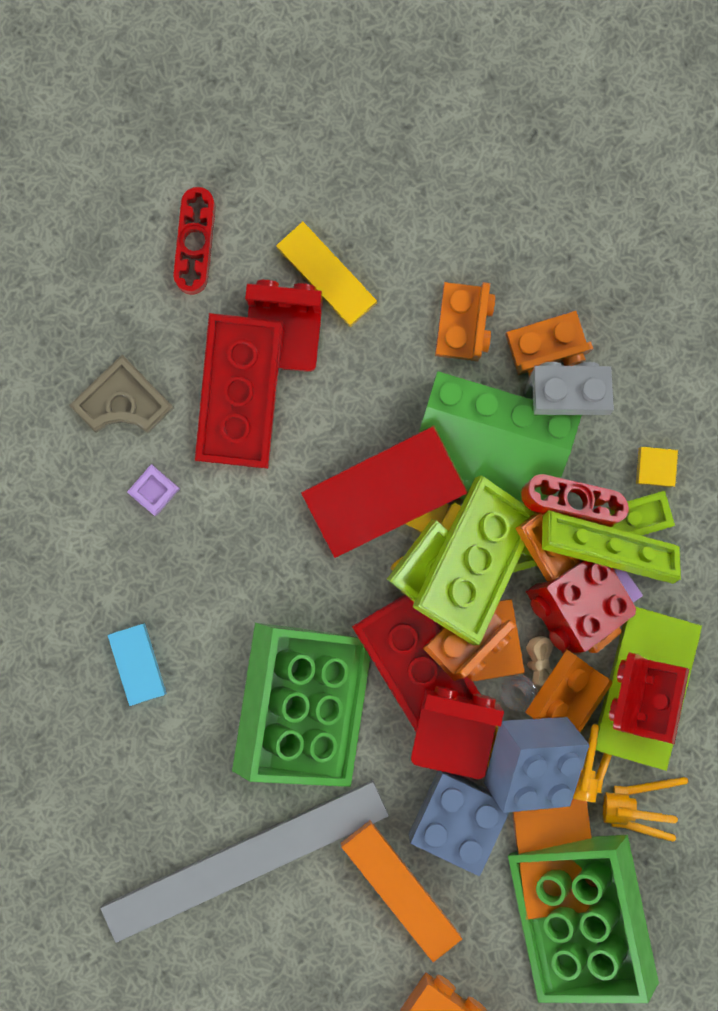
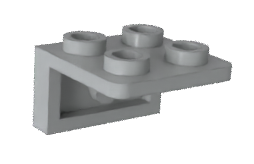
[524,362,614,415]

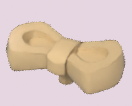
[526,636,554,691]

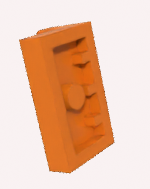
[435,282,495,361]
[505,311,593,378]
[423,612,516,681]
[525,650,612,732]

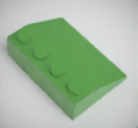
[418,371,582,505]
[232,623,370,787]
[508,834,659,1003]

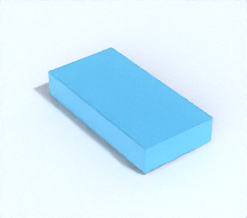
[108,623,167,706]

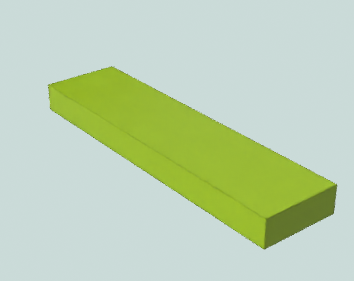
[542,510,681,584]

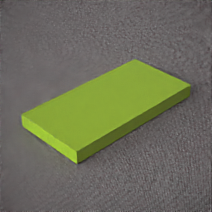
[412,475,536,645]
[596,606,702,771]

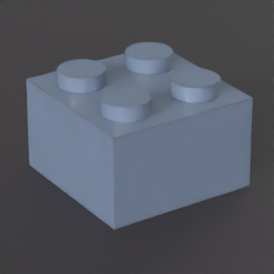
[484,717,589,813]
[409,771,509,877]

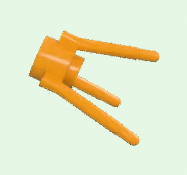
[573,724,612,802]
[603,777,689,842]

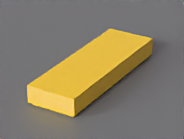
[276,221,377,328]

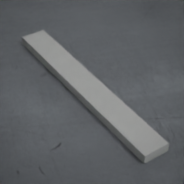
[100,780,389,943]

